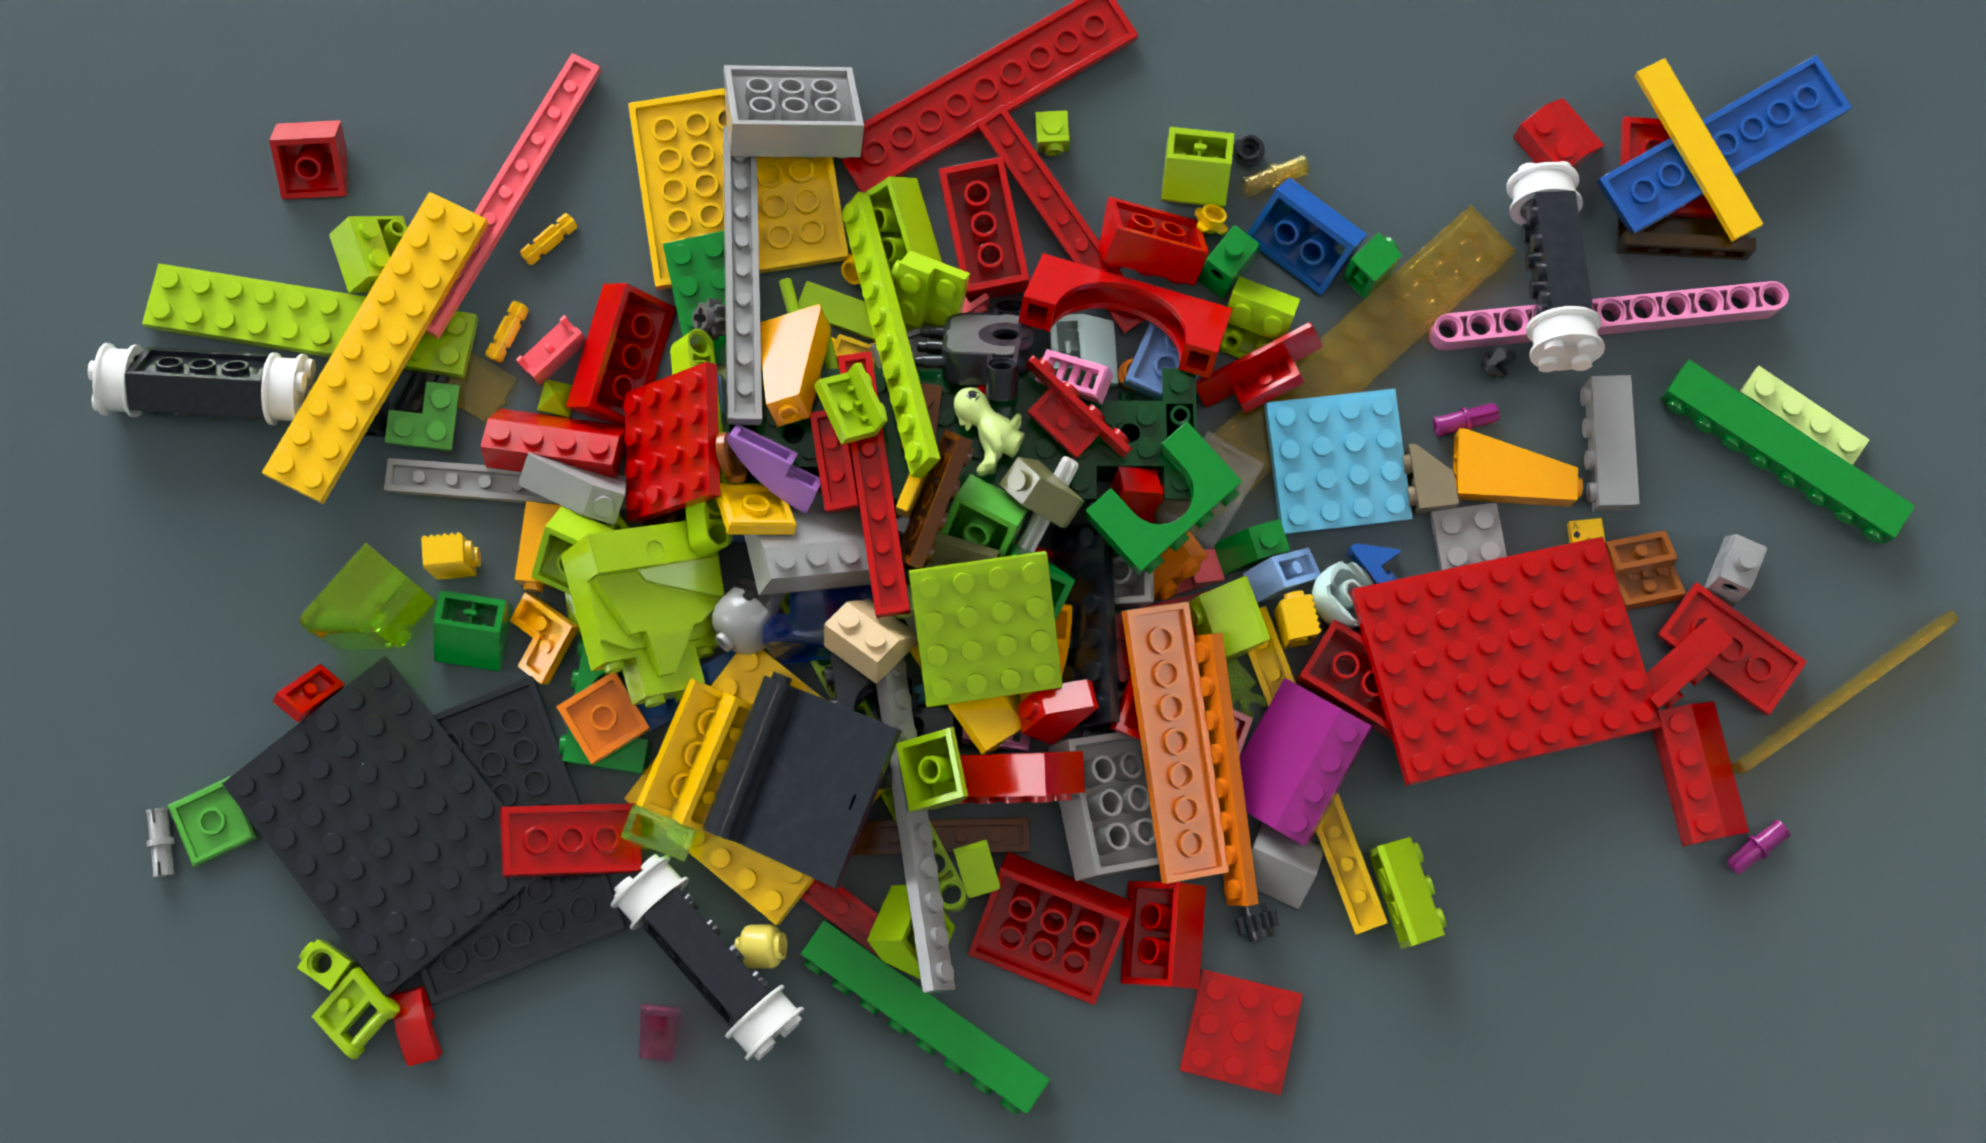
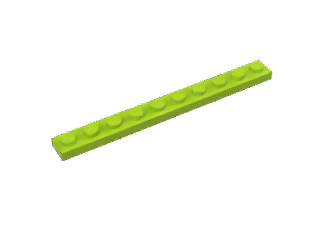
[842,192,941,478]

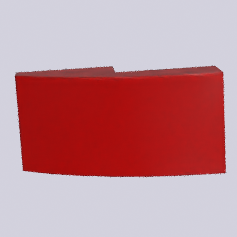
[390,986,443,1067]

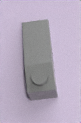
[518,452,625,525]

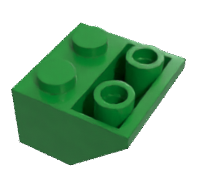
[433,590,513,672]

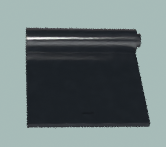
[702,671,902,889]

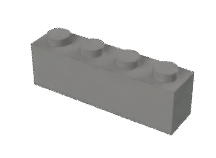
[1580,375,1640,512]

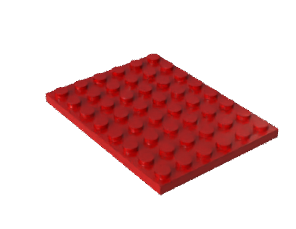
[1350,537,1662,786]

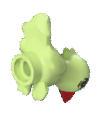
[954,385,1025,476]

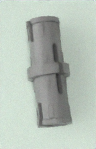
[146,807,176,878]

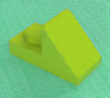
[953,839,1000,898]

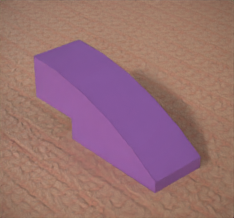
[727,424,821,514]

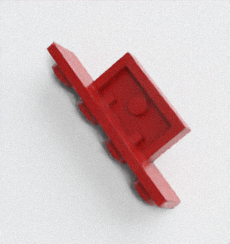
[1196,322,1323,413]
[1025,355,1132,460]
[1646,617,1733,709]

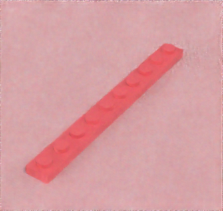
[425,53,602,339]

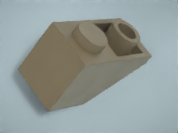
[1402,443,1459,515]

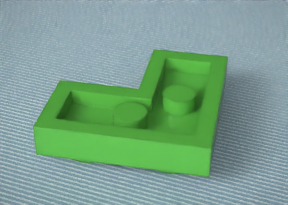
[385,381,460,452]

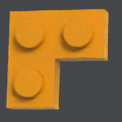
[510,592,579,684]

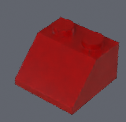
[1513,98,1605,169]
[269,120,347,199]

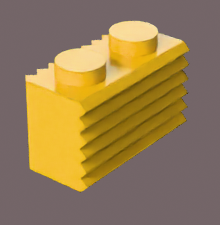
[421,532,481,580]
[1273,590,1322,649]

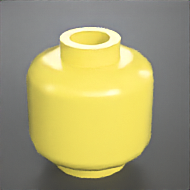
[734,924,788,969]

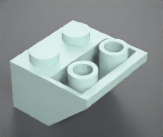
[1049,314,1118,386]

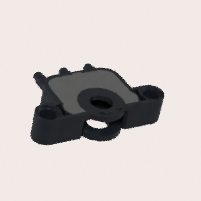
[914,300,1034,401]

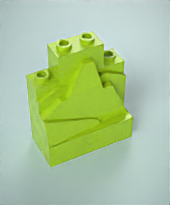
[560,521,725,708]

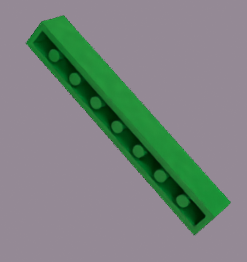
[1660,360,1915,544]
[801,920,1050,1115]

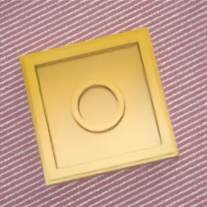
[716,483,797,535]

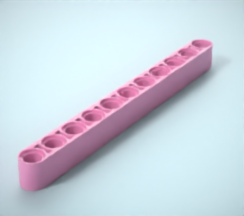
[1429,281,1789,351]

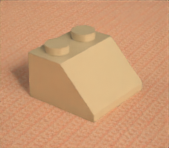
[824,599,918,684]

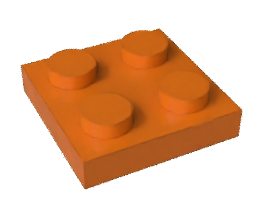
[556,673,651,765]

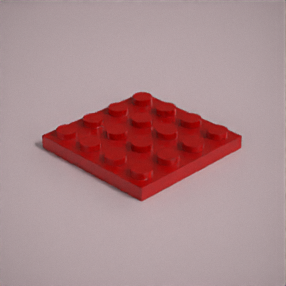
[623,362,720,523]

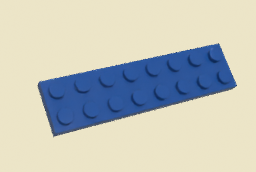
[1596,54,1853,234]

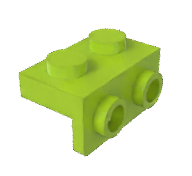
[814,362,888,445]

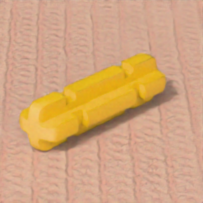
[520,213,577,265]
[485,301,529,363]

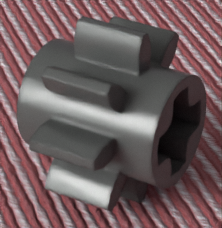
[692,298,726,340]

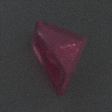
[639,1003,681,1062]

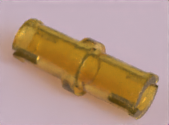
[1242,155,1309,197]

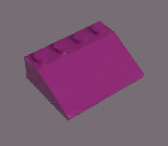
[1240,678,1374,846]

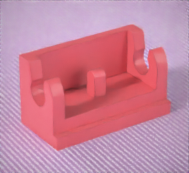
[516,315,586,386]

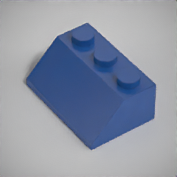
[1247,177,1368,296]

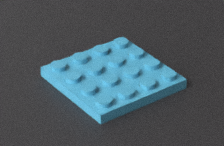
[1264,389,1413,534]

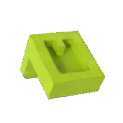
[1035,111,1070,156]

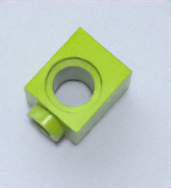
[297,939,358,991]

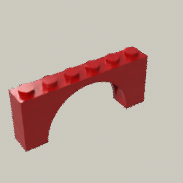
[1018,253,1232,379]

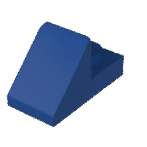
[1346,543,1401,584]

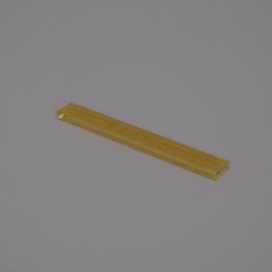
[1731,610,1959,775]

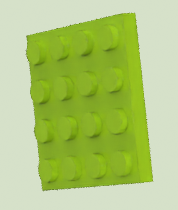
[908,551,1063,707]

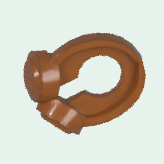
[716,432,747,483]

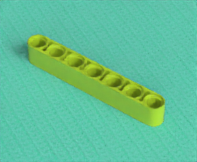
[670,329,733,558]

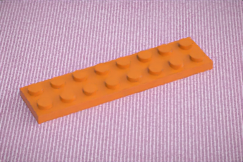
[1121,601,1229,883]

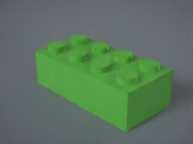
[941,474,1029,557]

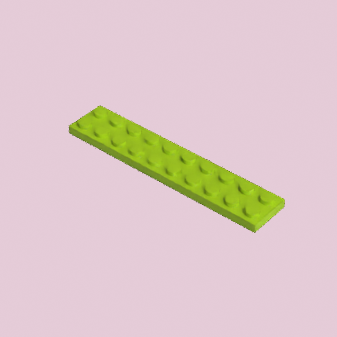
[142,263,479,379]

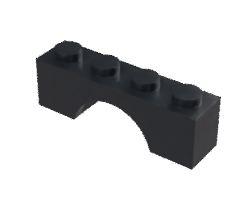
[824,653,892,789]

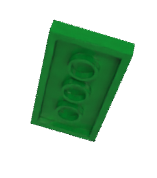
[663,230,726,366]

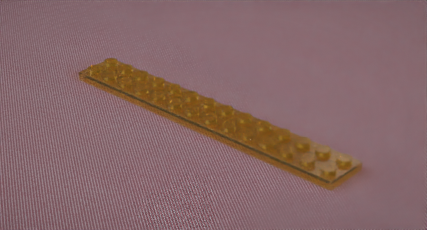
[1154,205,1516,539]

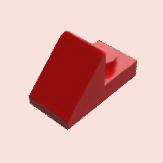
[273,664,345,722]

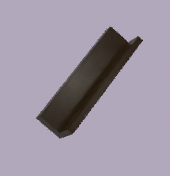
[1617,217,1756,260]

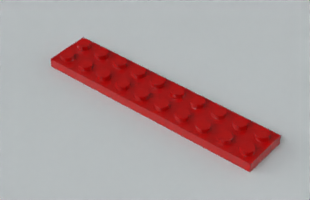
[839,0,1138,193]

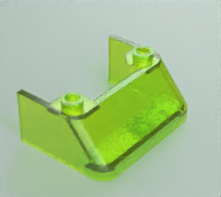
[299,543,436,649]

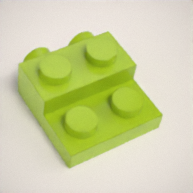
[891,250,970,328]

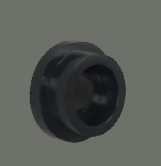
[1233,134,1265,167]

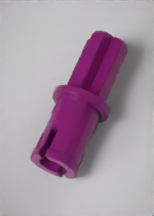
[1432,403,1500,438]
[1727,820,1791,874]

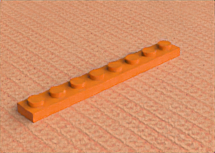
[1194,633,1259,906]

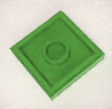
[167,776,259,867]

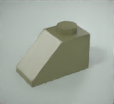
[999,457,1084,528]

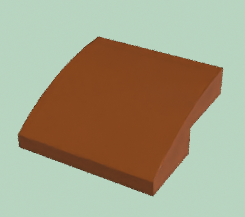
[1605,530,1686,611]

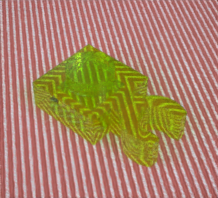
[1227,658,1268,718]

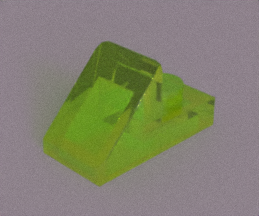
[620,804,697,862]

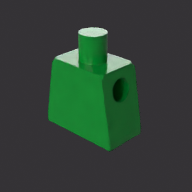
[1197,225,1261,300]

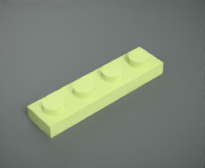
[1739,366,1869,465]

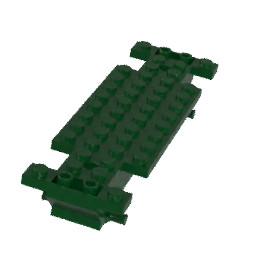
[726,368,1197,502]

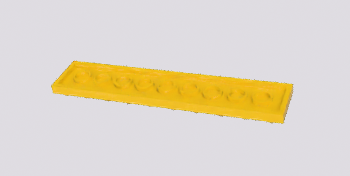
[262,192,489,505]

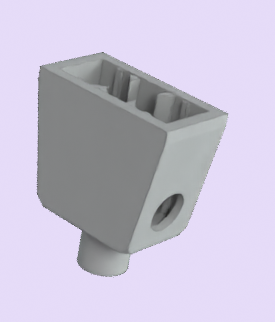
[1704,534,1767,607]

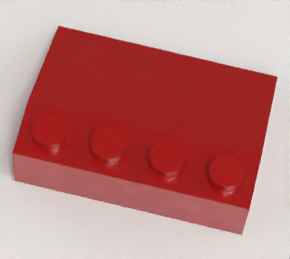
[968,852,1134,1005]

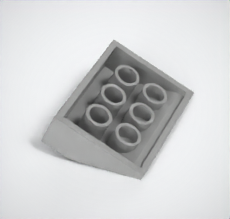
[723,65,864,158]
[744,493,871,595]
[1048,732,1159,881]

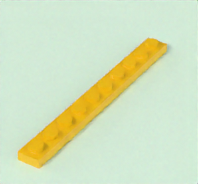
[1248,606,1389,935]

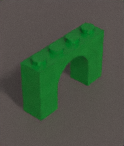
[1084,421,1242,576]
[559,636,652,776]

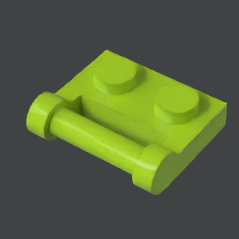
[311,967,400,1060]

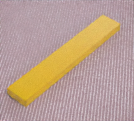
[1634,58,1763,242]

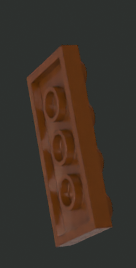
[900,429,973,569]

